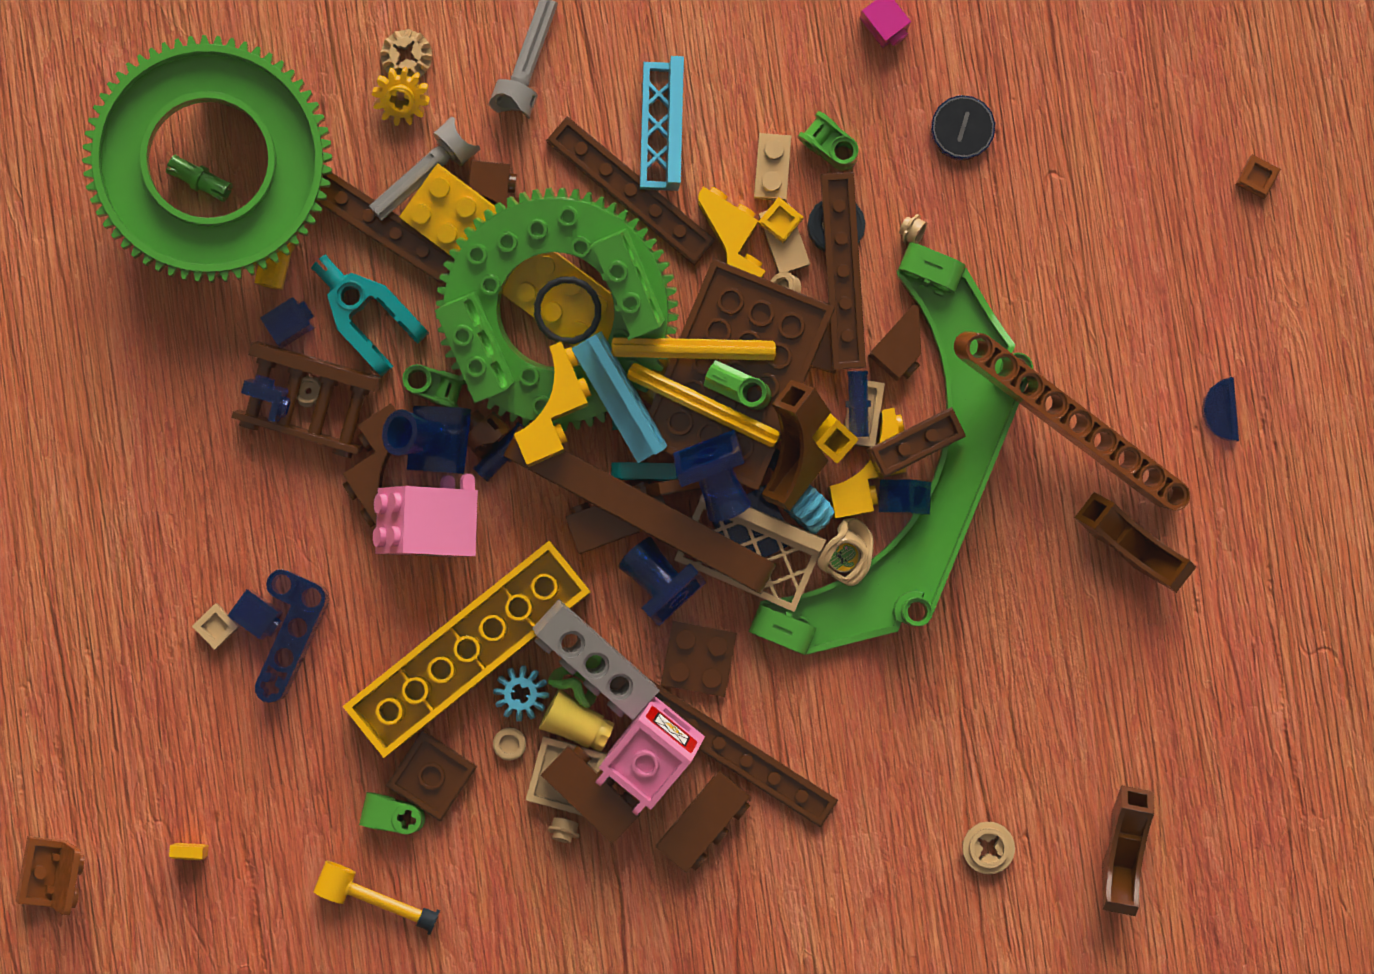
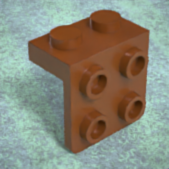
[16,836,85,916]

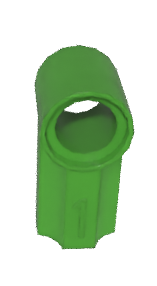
[703,360,771,410]

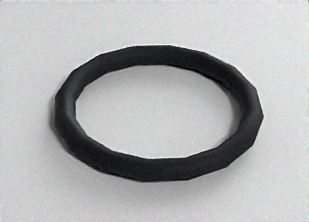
[534,277,601,344]

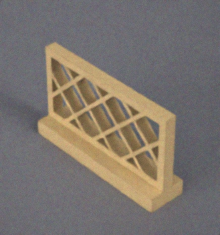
[674,488,826,612]

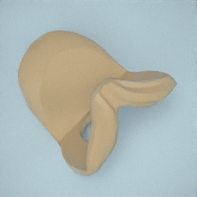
[817,518,874,586]

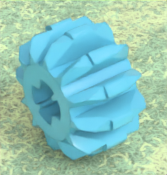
[784,485,834,534]
[493,666,549,721]

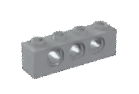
[532,599,659,720]

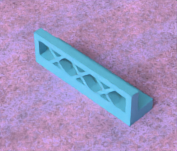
[640,56,684,191]
[572,331,668,463]

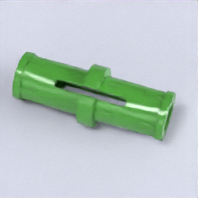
[166,154,233,202]

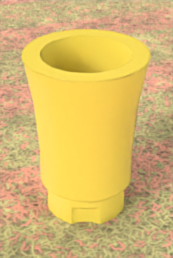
[539,689,614,752]

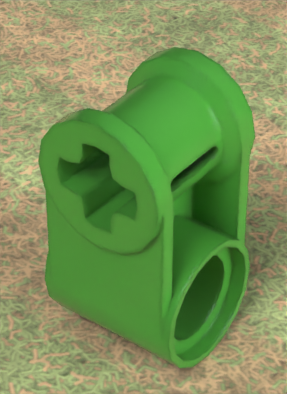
[797,111,859,171]
[402,364,466,411]
[359,792,426,834]

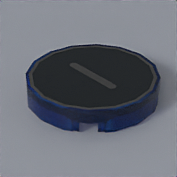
[930,95,995,161]

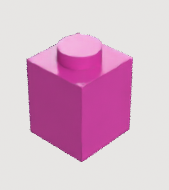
[860,0,911,48]

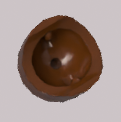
[462,409,510,459]

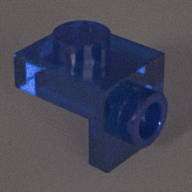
[241,375,291,423]

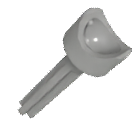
[488,0,558,119]
[368,117,480,221]

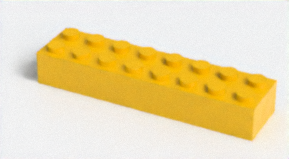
[343,540,592,758]

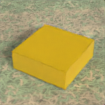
[758,197,804,243]
[169,843,209,860]

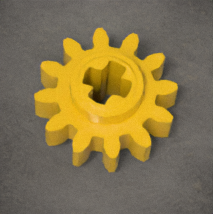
[372,67,430,126]

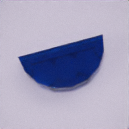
[1202,377,1239,442]

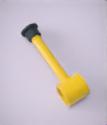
[313,861,440,935]

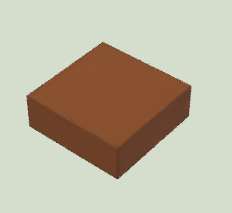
[1235,154,1281,199]

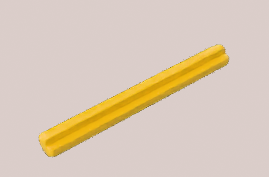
[611,337,776,361]
[627,363,780,447]

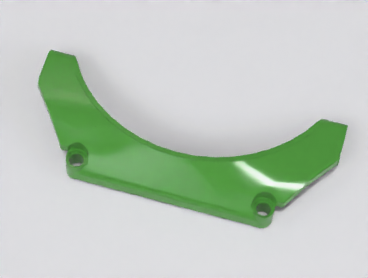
[748,242,1033,655]

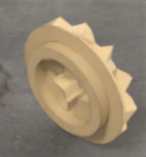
[380,29,432,77]
[962,822,1015,874]

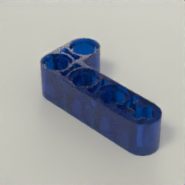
[255,569,330,703]

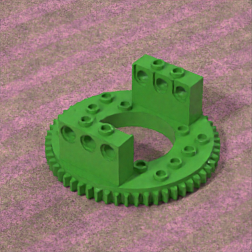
[82,35,333,283]
[435,188,679,431]

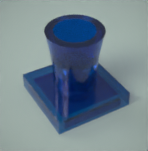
[382,406,471,474]
[673,430,752,522]
[618,537,706,626]

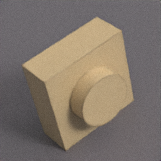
[192,603,240,650]

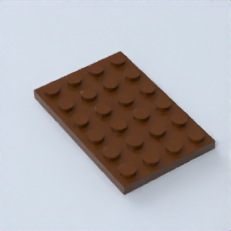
[649,258,835,491]

